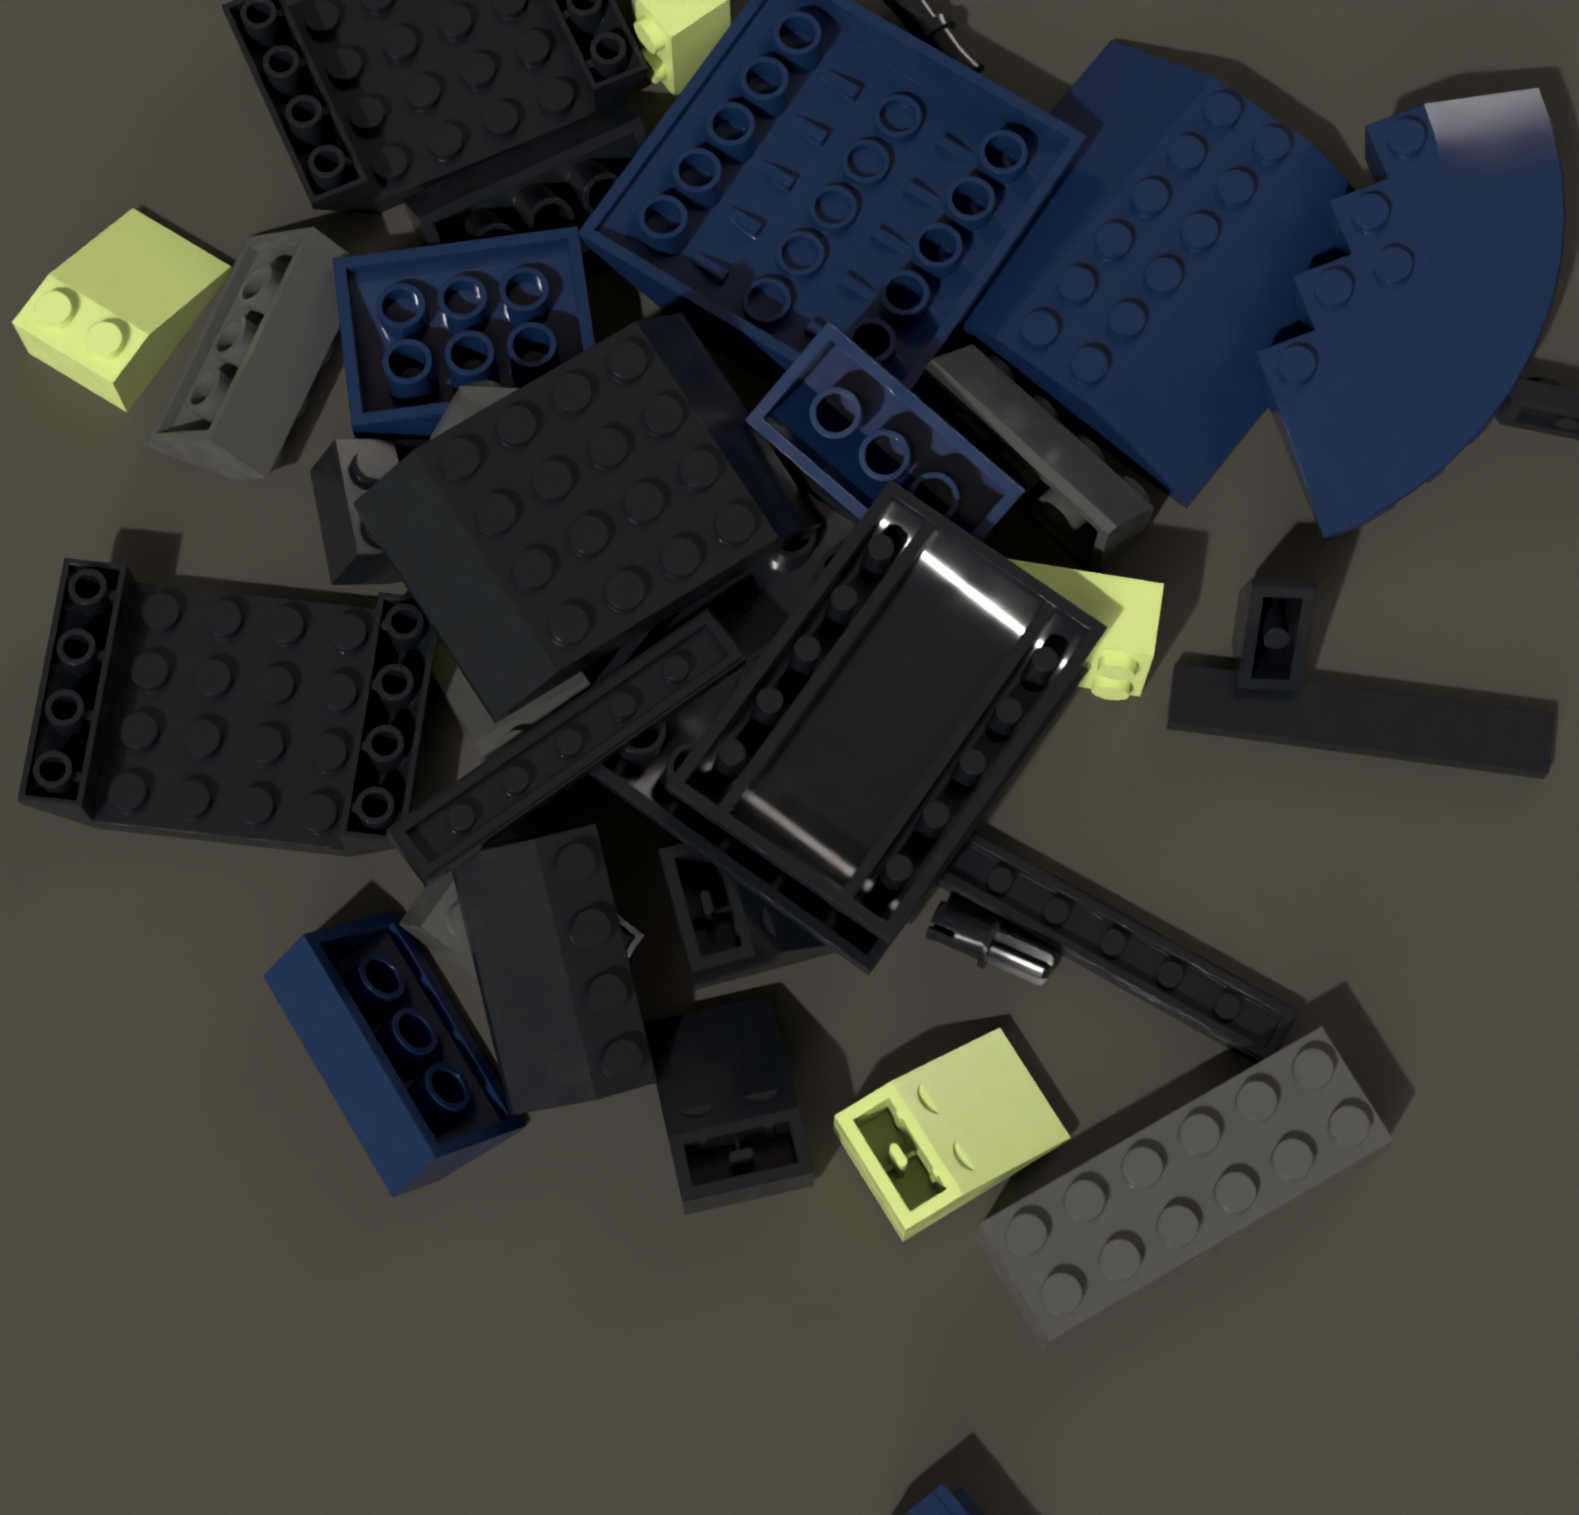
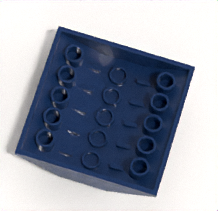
[577,0,1087,391]
[950,40,1356,509]

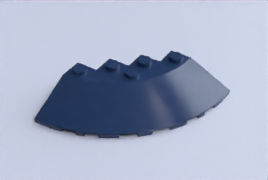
[1256,88,1566,542]

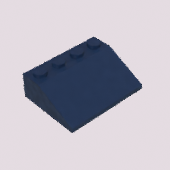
[332,226,595,439]

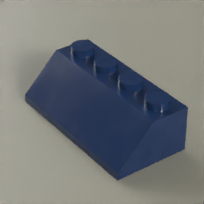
[745,321,1027,541]
[263,910,526,1198]

